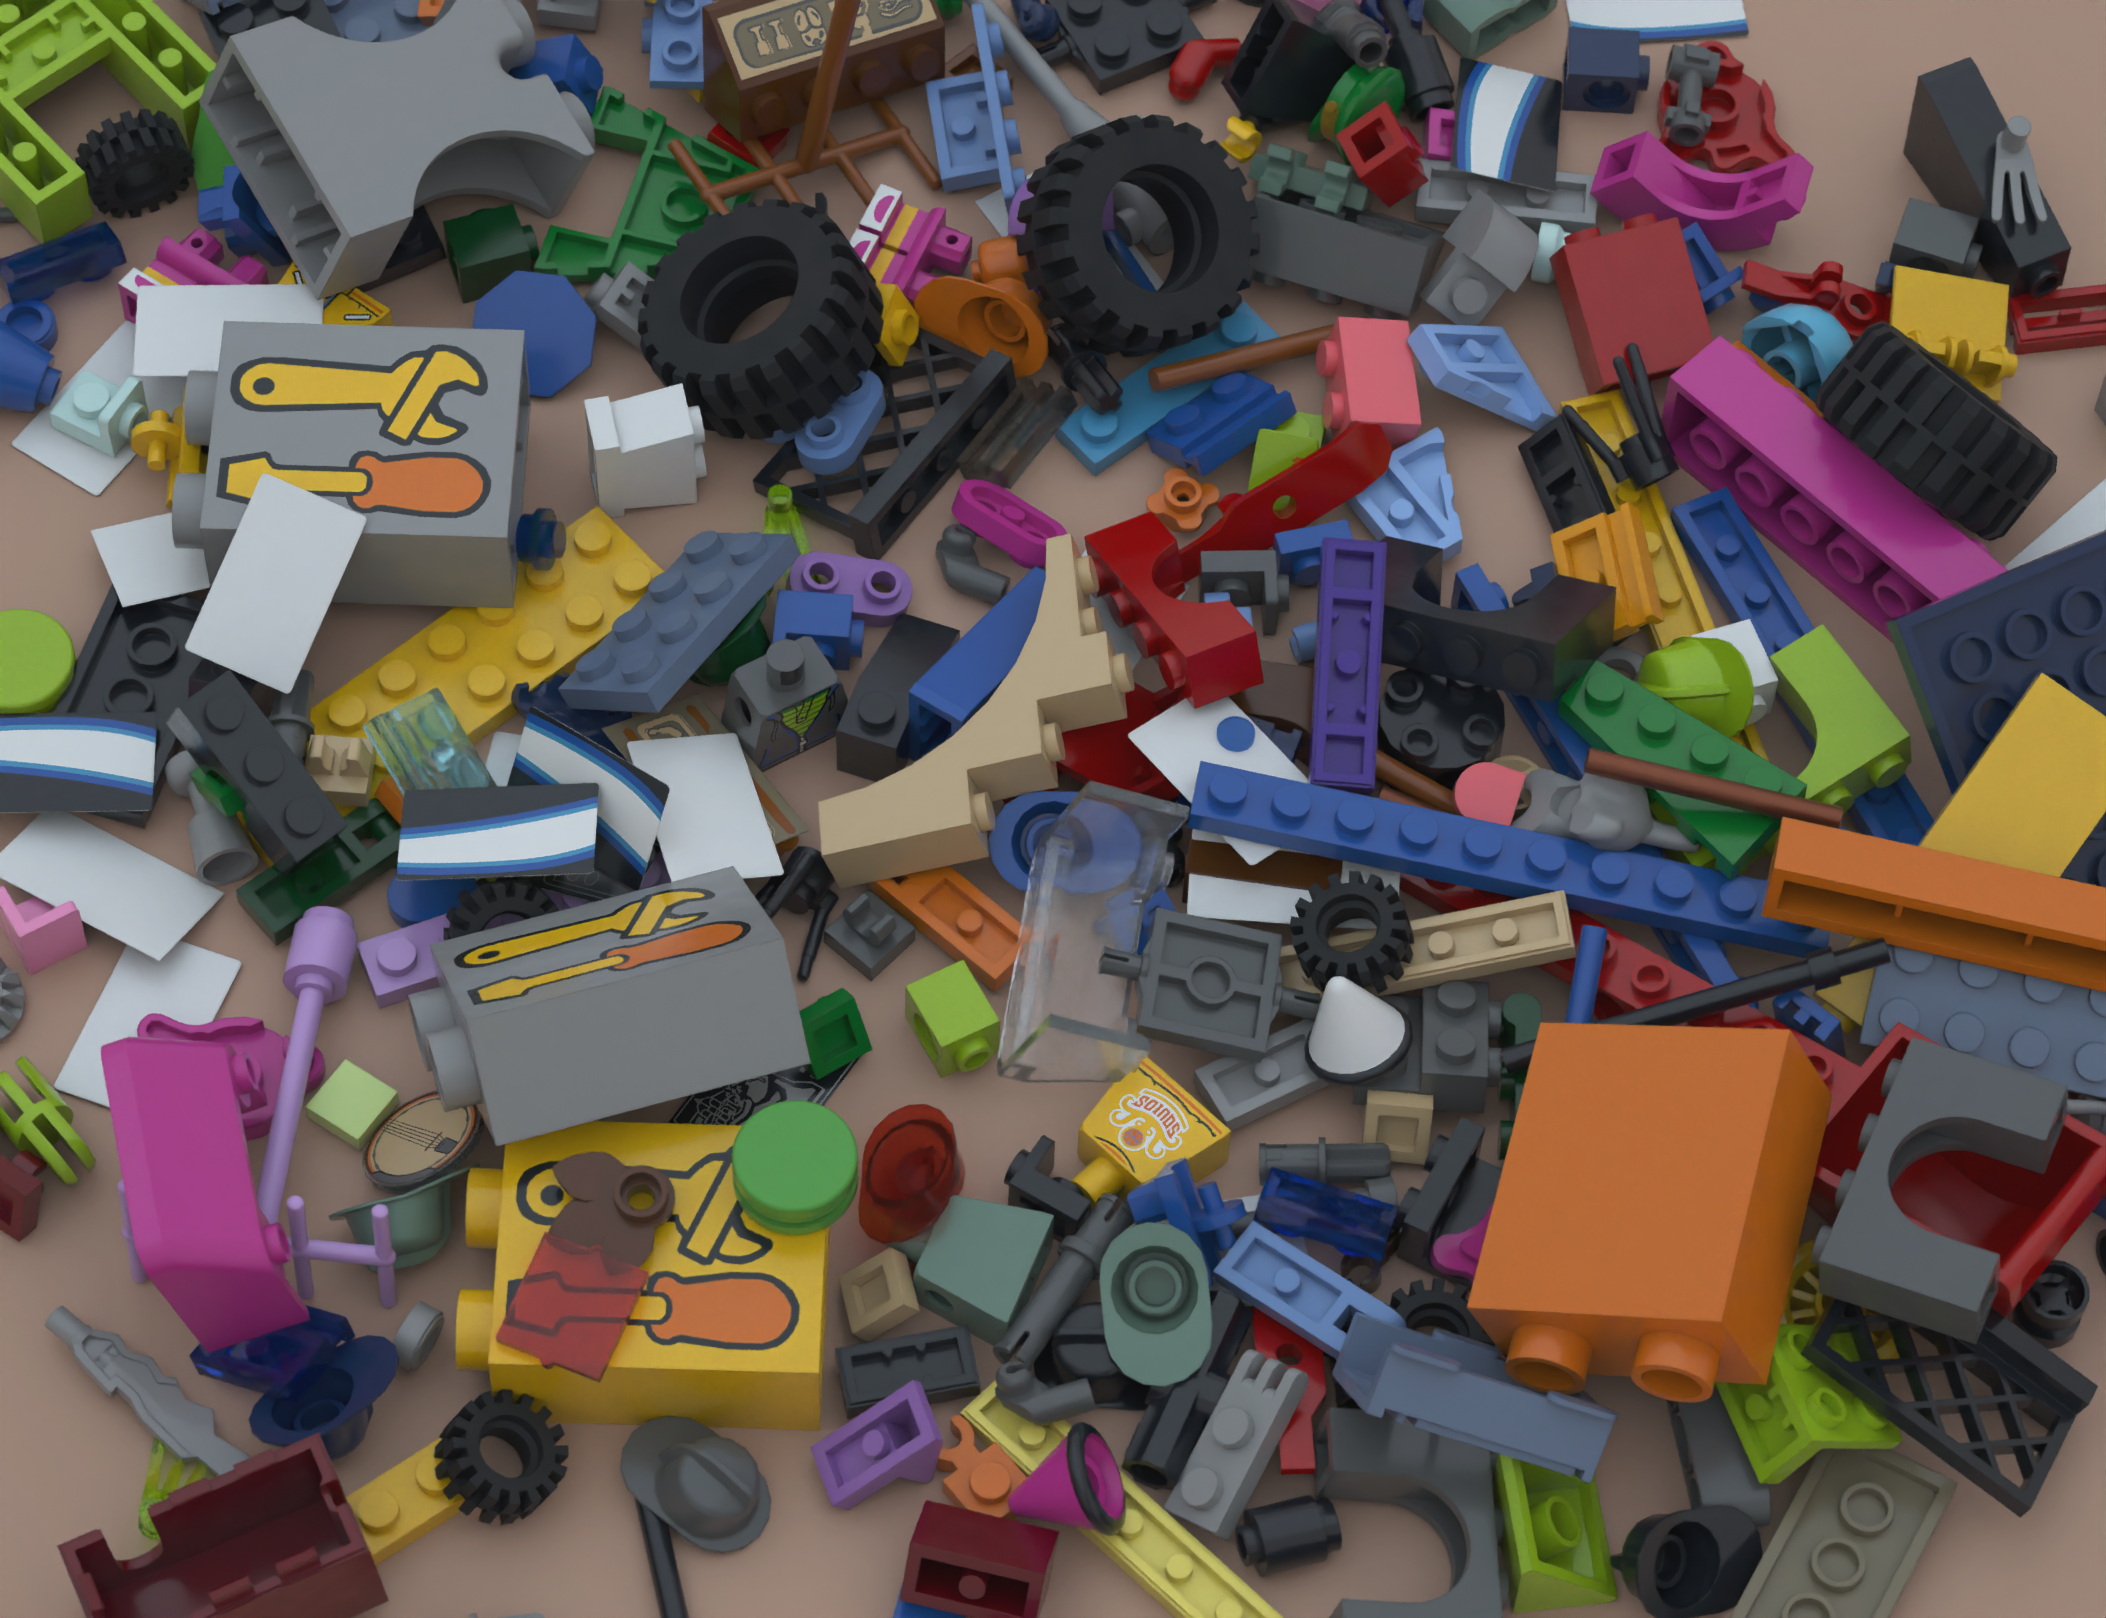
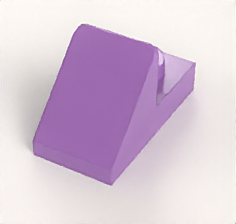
[810,1380,943,1510]

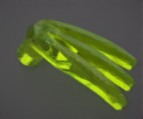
[764,484,821,596]
[138,1437,208,1540]

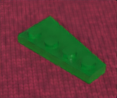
[1558,660,1807,880]

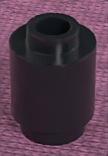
[1235,1494,1342,1577]

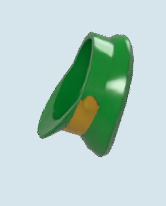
[1307,64,1405,166]

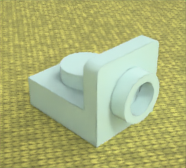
[49,369,149,457]

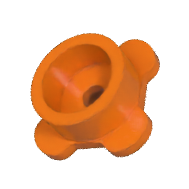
[1146,468,1219,533]

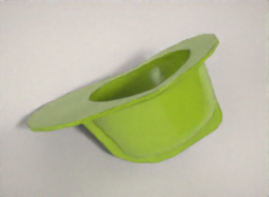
[1636,636,1754,738]

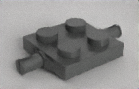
[1098,907,1320,1063]

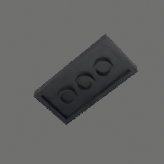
[53,583,205,829]

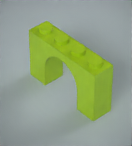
[1649,624,1912,875]

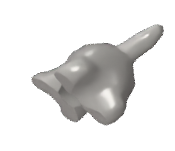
[1511,768,1701,853]

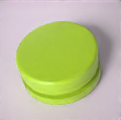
[0,609,77,714]

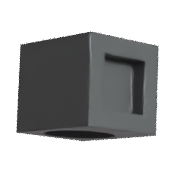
[1889,198,1984,279]

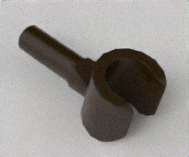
[1340,1225,1402,1294]

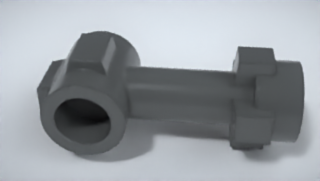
[1664,43,1720,147]

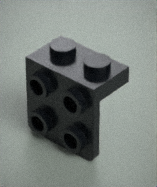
[1394,1117,1502,1292]

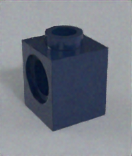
[1562,27,1650,114]

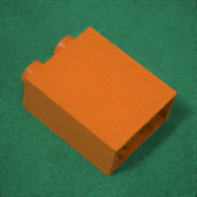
[1467,1022,1833,1403]

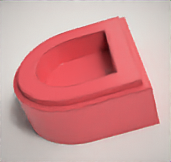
[1452,762,1527,826]

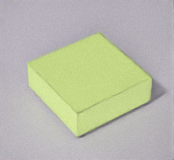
[305,1059,400,1150]

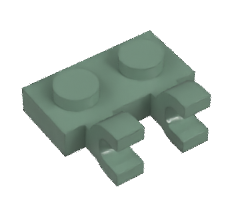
[1248,143,1375,213]

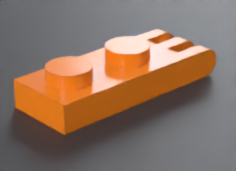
[868,865,1039,992]

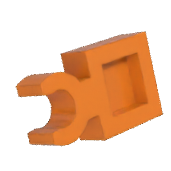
[936,1414,1027,1520]

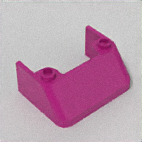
[101,1037,310,1353]

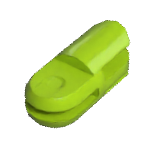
[0,1056,96,1185]

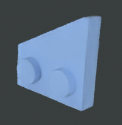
[1406,324,1557,432]
[1346,427,1463,563]

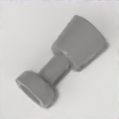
[164,750,259,886]

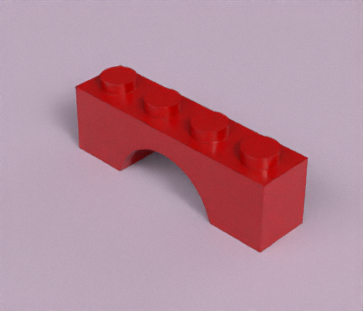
[1084,511,1264,709]

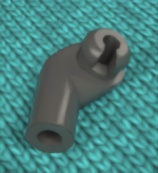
[936,524,1010,605]
[995,1361,1096,1425]

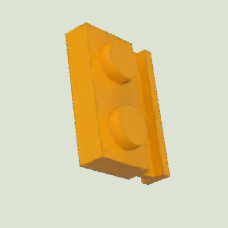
[1550,502,1664,642]

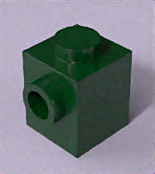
[443,204,539,304]

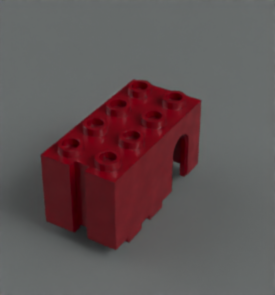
[57,1433,389,1618]

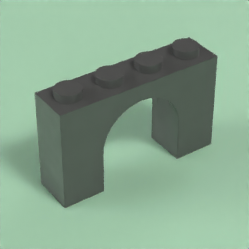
[1811,1037,2068,1344]
[1313,1407,1509,1618]

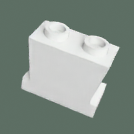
[584,383,707,518]

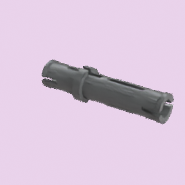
[993,1193,1135,1372]

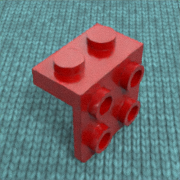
[1056,682,1185,808]

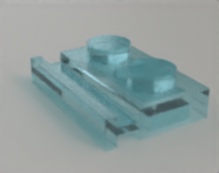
[362,687,498,796]

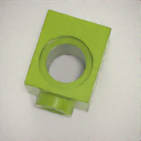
[905,960,1000,1078]

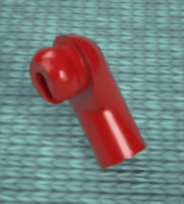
[1168,38,1242,101]

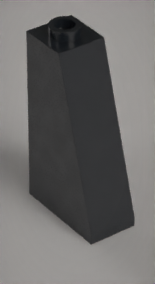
[1903,57,2071,298]

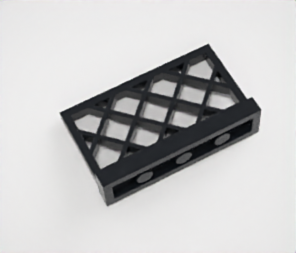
[753,327,1019,560]
[1801,1297,2098,1517]

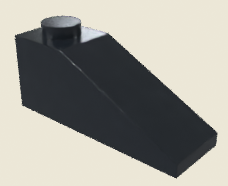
[836,613,960,782]

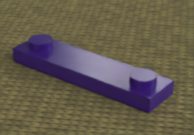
[1308,537,1387,794]

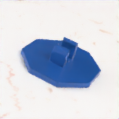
[473,270,597,398]

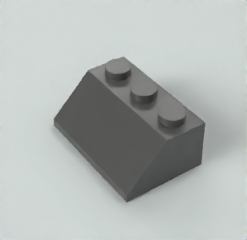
[1248,189,1445,320]

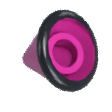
[1008,1422,1126,1536]

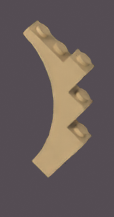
[818,533,1134,889]

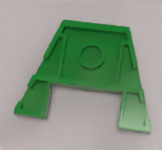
[534,86,759,282]

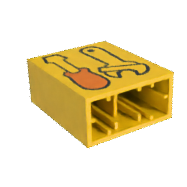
[455,1121,830,1431]

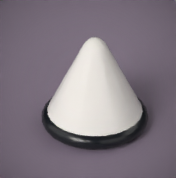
[1304,976,1413,1086]

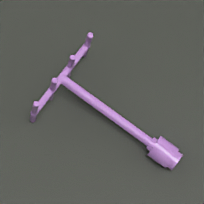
[118,906,397,1308]

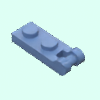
[1213,1221,1406,1360]

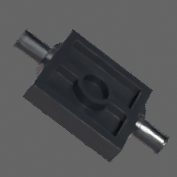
[1036,0,1217,95]

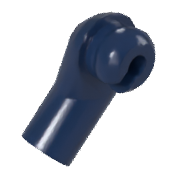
[1010,0,1060,42]

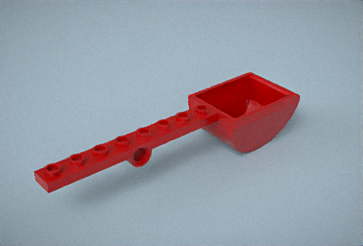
[1399,873,2106,1317]

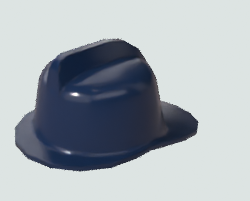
[249,1335,400,1462]

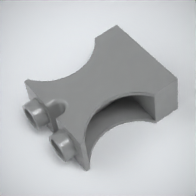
[199,0,595,300]

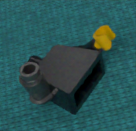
[1220,0,1388,163]

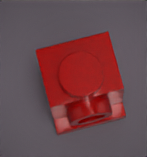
[1336,101,1429,208]

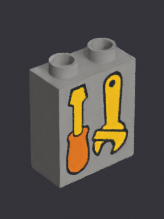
[172,321,531,608]
[407,866,810,1146]

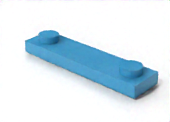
[1055,300,1280,476]

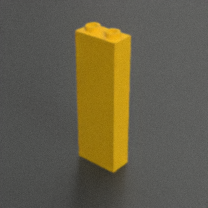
[1812,673,2106,1052]

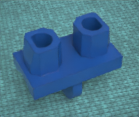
[198,164,290,267]
[1127,1157,1247,1287]

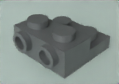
[1352,980,1502,1113]

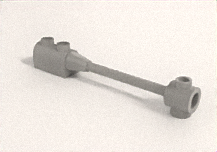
[964,0,1174,254]

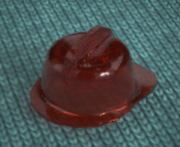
[858,1104,966,1244]

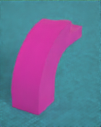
[1590,130,1814,251]

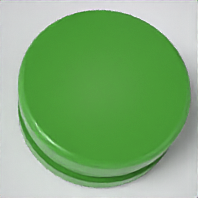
[732,1100,858,1235]

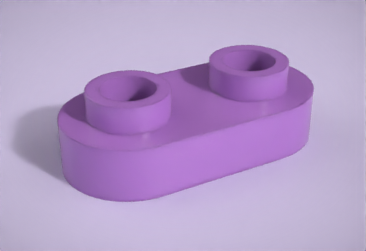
[786,552,912,627]

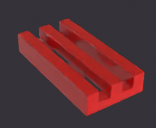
[2007,284,2106,355]

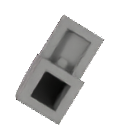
[1419,189,1538,326]

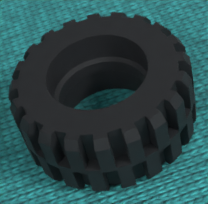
[1016,114,1260,357]
[638,199,884,440]
[1816,321,2058,541]

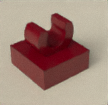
[0,1149,47,1242]

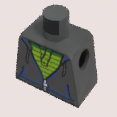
[721,636,848,772]

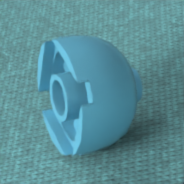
[1740,303,1853,403]

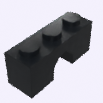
[166,669,348,877]

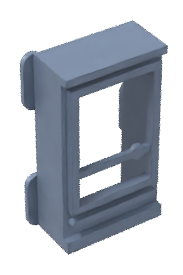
[1332,1312,1618,1483]

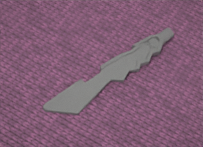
[45,1306,251,1476]

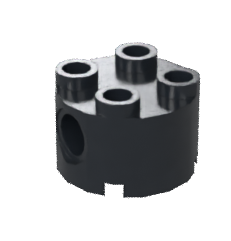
[1377,669,1505,791]

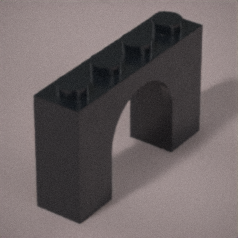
[1380,536,1616,702]

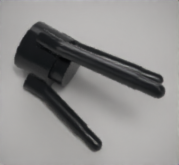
[1562,343,1680,491]
[755,846,839,982]

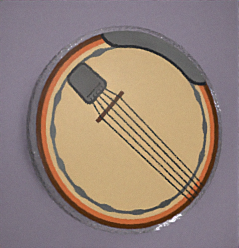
[362,1090,485,1193]

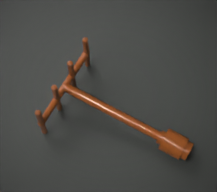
[668,0,942,215]

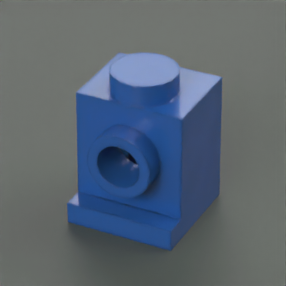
[772,589,865,671]

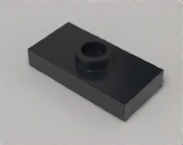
[835,1325,981,1418]

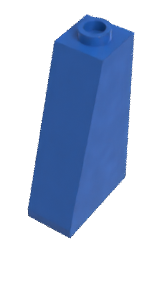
[908,566,1046,762]

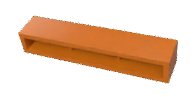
[1761,817,2106,992]

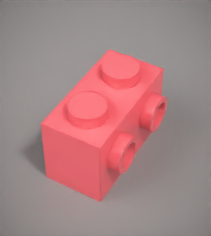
[1316,317,1422,451]

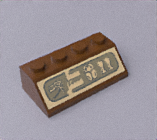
[702,0,945,143]

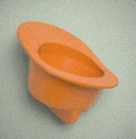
[914,276,1053,378]

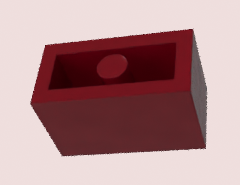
[900,1500,1059,1618]

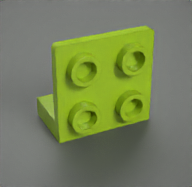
[1715,1324,1903,1484]

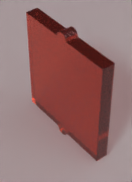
[495,1232,649,1383]

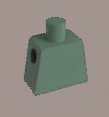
[886,1195,1054,1346]

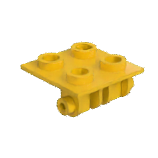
[1890,265,2018,403]

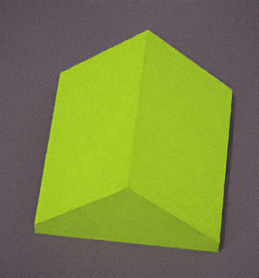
[1492,1453,1618,1614]

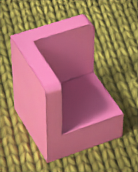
[0,885,88,976]

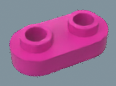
[951,479,1067,569]

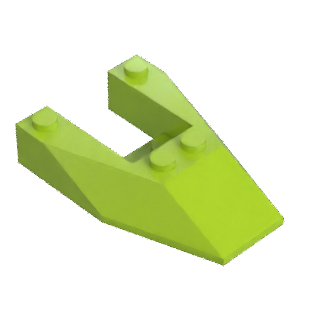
[0,0,216,248]

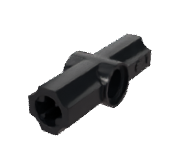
[1121,1289,1254,1490]

